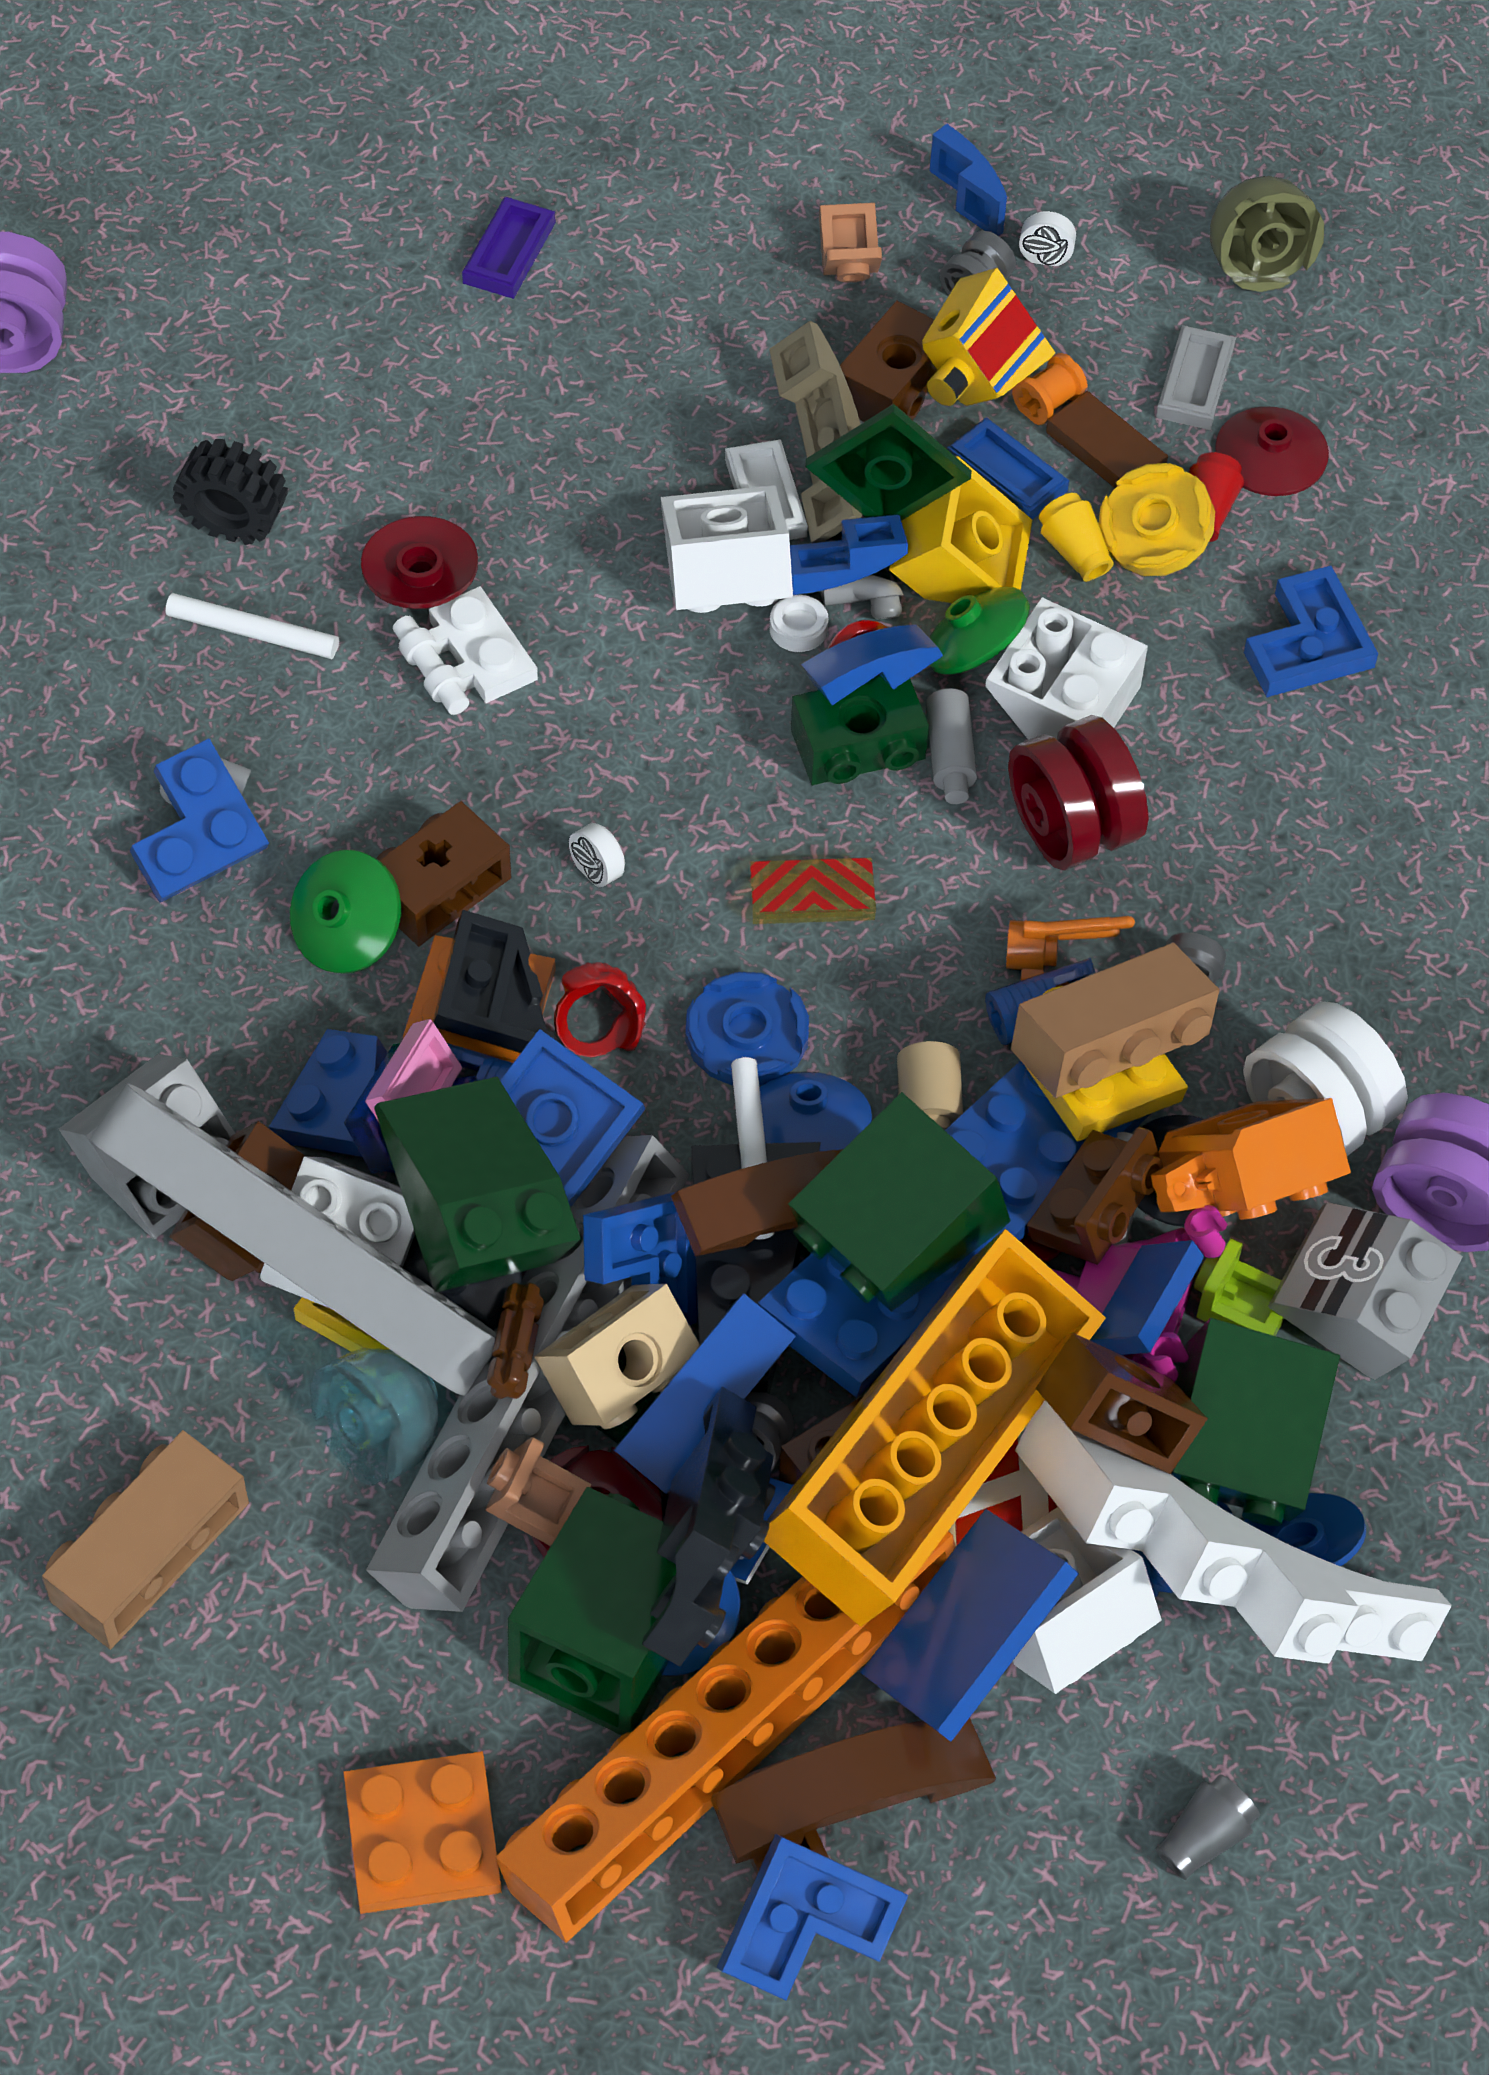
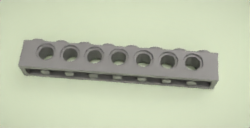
[366,1135,689,1612]

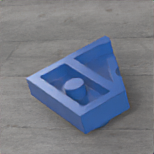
[269,1029,388,1159]

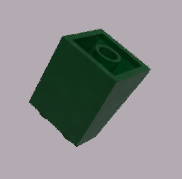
[788,1092,1011,1312]
[1171,1318,1340,1526]
[508,1487,677,1736]

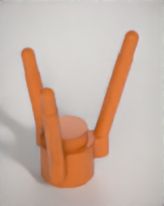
[1006,916,1135,987]

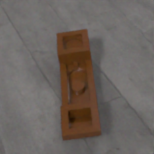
[671,1149,843,1256]
[711,1718,996,1864]

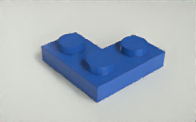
[1244,565,1378,697]
[130,738,269,903]
[583,1192,697,1325]
[716,1834,908,2000]

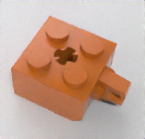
[1151,1098,1351,1220]

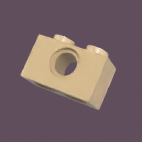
[534,1284,700,1429]

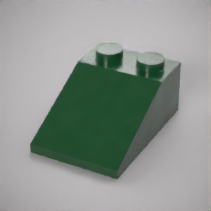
[374,1077,581,1293]

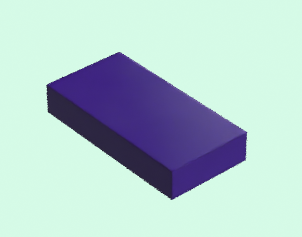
[462,197,556,299]

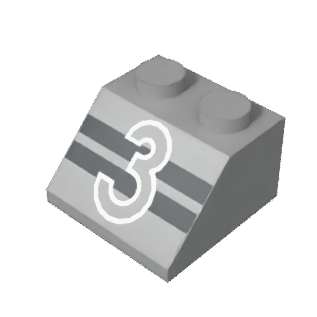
[1268,1202,1463,1380]

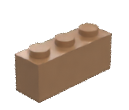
[1011,942,1220,1099]
[42,1430,249,1650]

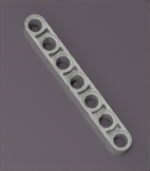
[90,1083,496,1396]

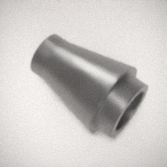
[1155,1774,1260,1880]

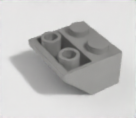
[59,1054,235,1239]

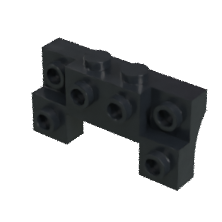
[642,1387,776,1667]

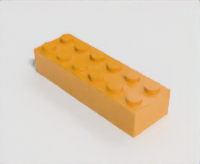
[764,1229,1106,1627]

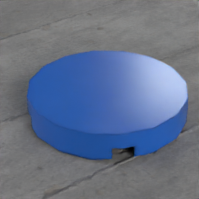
[685,972,809,1086]

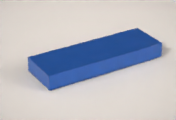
[613,1293,796,1494]

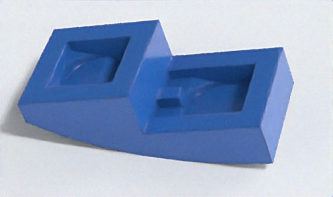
[930,124,1007,236]
[790,515,908,595]
[801,625,943,705]

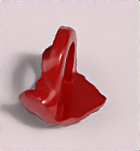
[553,962,646,1058]

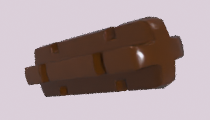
[487,1282,544,1399]

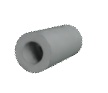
[926,688,977,804]

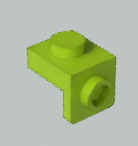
[1194,1238,1285,1336]

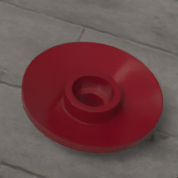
[1215,406,1329,496]
[361,516,478,609]

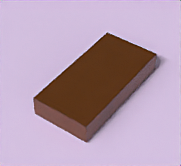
[1046,391,1168,488]

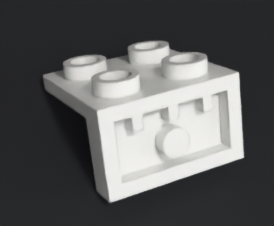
[260,1156,415,1309]

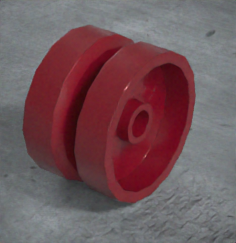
[1008,715,1149,871]

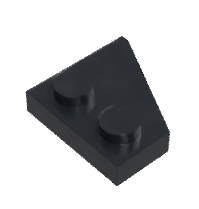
[433,910,556,1053]

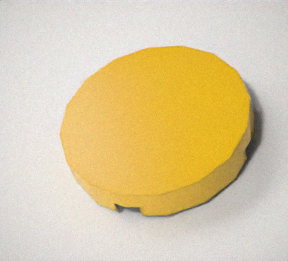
[1099,463,1215,576]

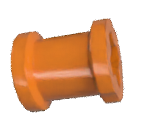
[1012,353,1088,425]

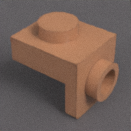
[819,203,882,283]
[485,1437,591,1546]

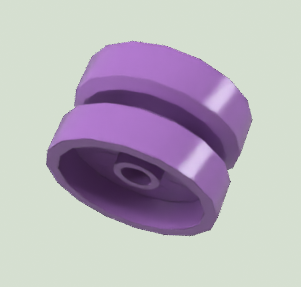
[0,232,67,373]
[1372,1092,1489,1252]

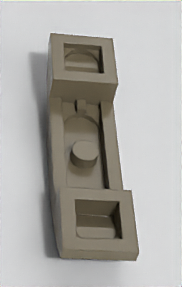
[769,321,862,543]

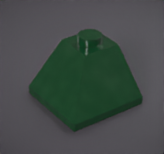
[805,404,972,521]

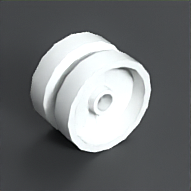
[1243,1001,1408,1156]

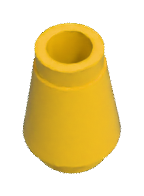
[1039,493,1114,582]

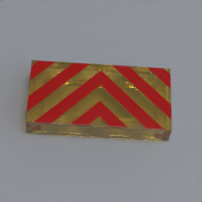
[750,858,876,924]

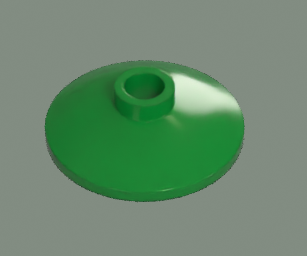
[929,587,1030,675]
[290,850,401,974]

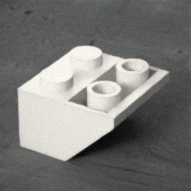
[986,597,1148,740]

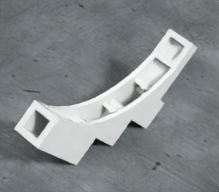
[1015,1400,1452,1664]

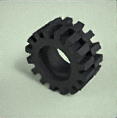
[173,439,288,545]

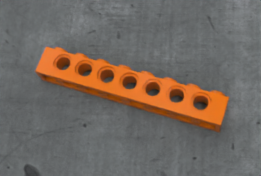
[495,1531,956,1943]

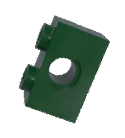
[791,676,929,786]

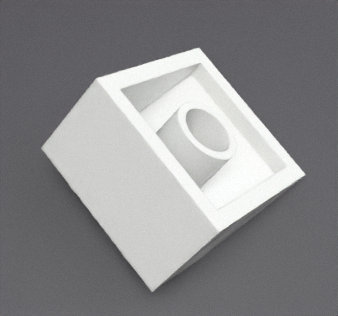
[661,485,793,613]
[1012,1507,1162,1694]

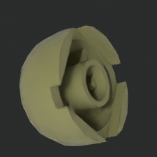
[1210,176,1324,292]

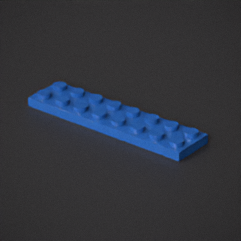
[757,1061,1152,1398]

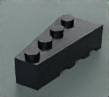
[691,1142,821,1394]

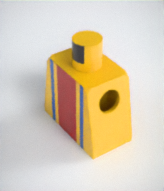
[922,268,1055,406]

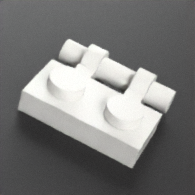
[393,586,538,715]

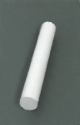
[165,593,339,659]
[731,1057,774,1239]

